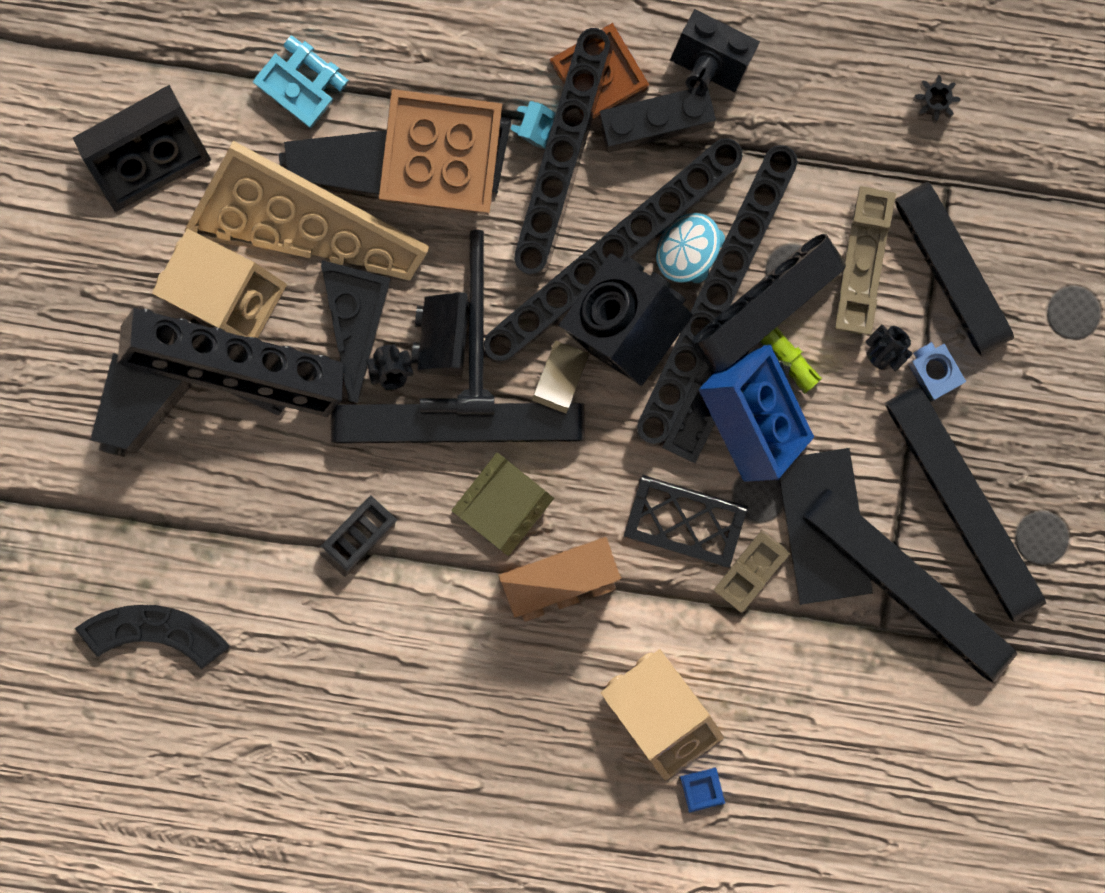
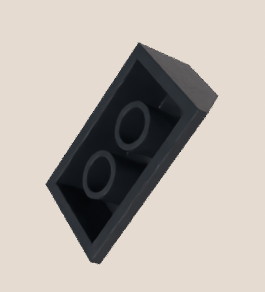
[73,85,211,213]

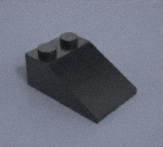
[411,292,469,377]

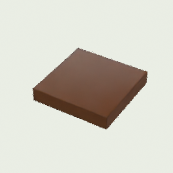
[550,23,650,120]

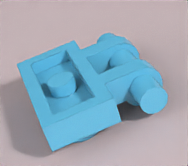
[252,35,349,129]

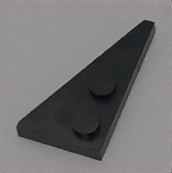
[321,260,391,403]

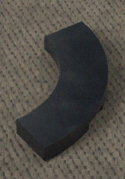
[74,604,231,670]

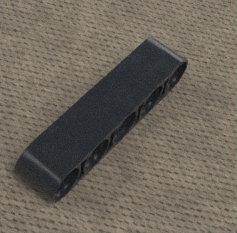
[895,182,1014,356]
[692,234,846,373]

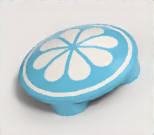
[656,213,725,283]

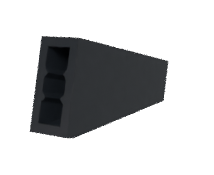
[279,130,386,199]

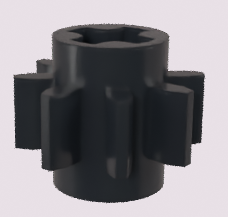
[913,75,961,123]
[865,324,912,371]
[366,344,414,390]

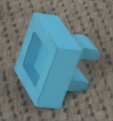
[510,101,556,149]

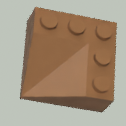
[499,537,622,622]

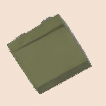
[451,453,555,557]

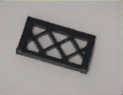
[624,474,748,568]

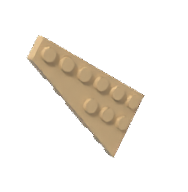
[184,141,429,280]

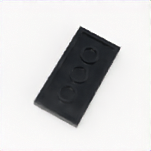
[779,448,873,605]

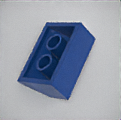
[699,345,814,482]

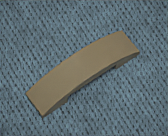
[834,186,896,336]

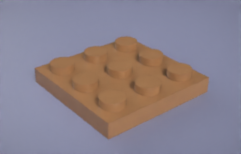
[378,89,502,215]

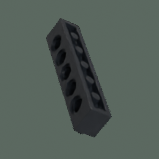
[117,308,344,417]

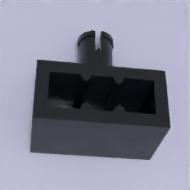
[670,9,761,94]

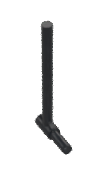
[420,230,495,416]

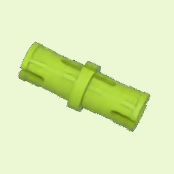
[759,327,822,394]

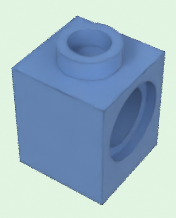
[908,342,966,402]

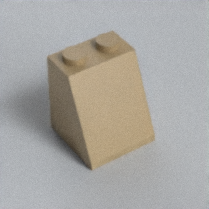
[152,229,287,338]
[600,649,724,782]

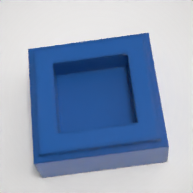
[680,767,725,813]

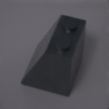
[90,353,193,458]

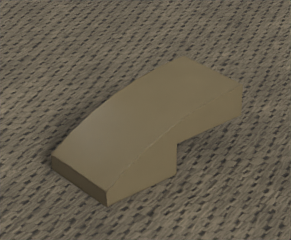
[532,340,590,414]
[714,530,790,613]

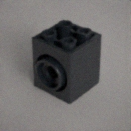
[559,253,693,387]

